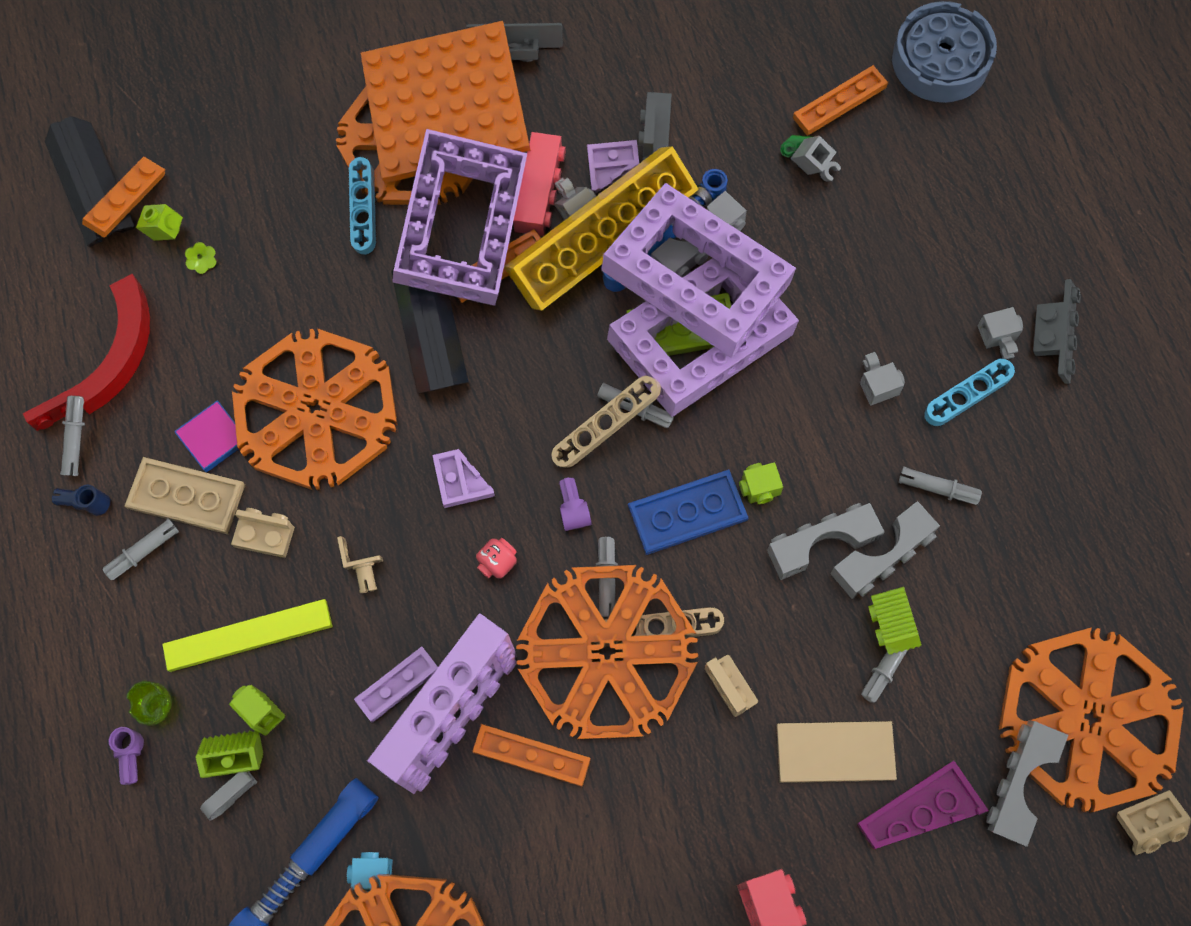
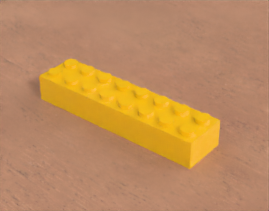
[504,146,699,310]

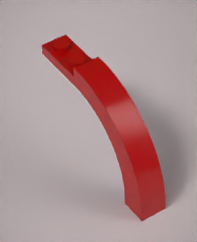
[23,274,150,431]

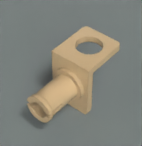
[337,536,383,594]

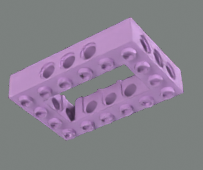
[393,129,527,306]
[601,183,796,358]
[607,258,799,417]
[367,613,517,794]

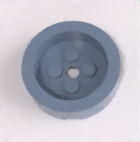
[892,2,997,102]

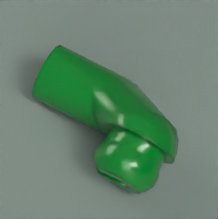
[780,135,811,157]

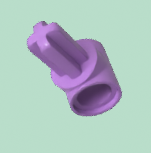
[559,477,592,531]
[109,727,144,785]

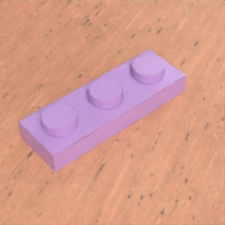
[354,647,438,723]

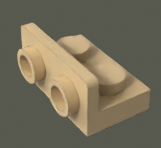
[231,508,295,558]
[705,655,758,717]
[1117,790,1191,855]

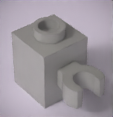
[791,136,841,182]
[554,178,596,220]
[977,307,1023,360]
[860,352,905,406]

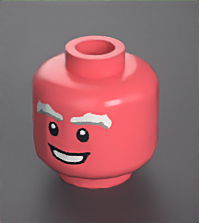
[476,538,517,579]

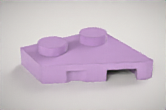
[587,140,639,194]
[433,449,495,508]

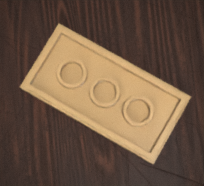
[125,457,245,534]
[776,721,897,783]

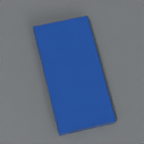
[628,469,748,555]

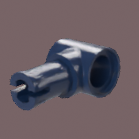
[52,484,110,516]

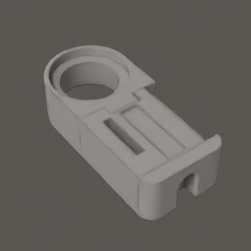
[200,771,257,820]

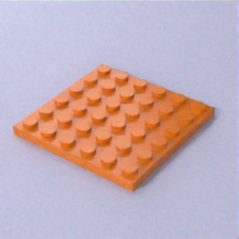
[361,21,531,183]

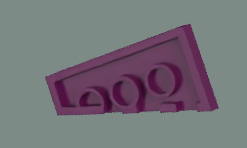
[857,761,989,849]

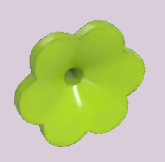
[185,242,216,274]

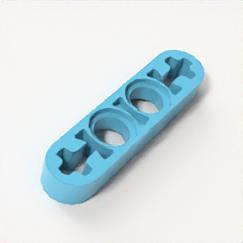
[349,157,376,254]
[924,359,1015,426]

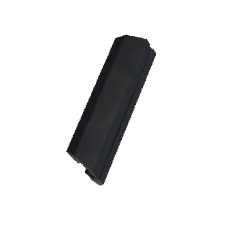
[45,116,136,247]
[391,253,469,394]

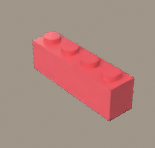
[513,132,566,236]

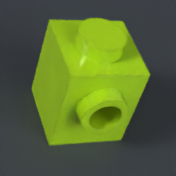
[136,204,183,240]
[739,462,783,504]

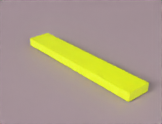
[163,599,332,672]

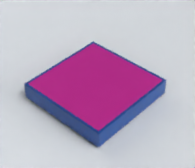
[174,400,238,473]

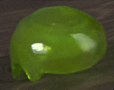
[126,680,172,726]

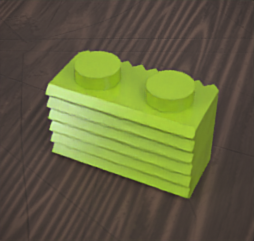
[868,587,922,655]
[229,685,285,736]
[196,730,263,778]

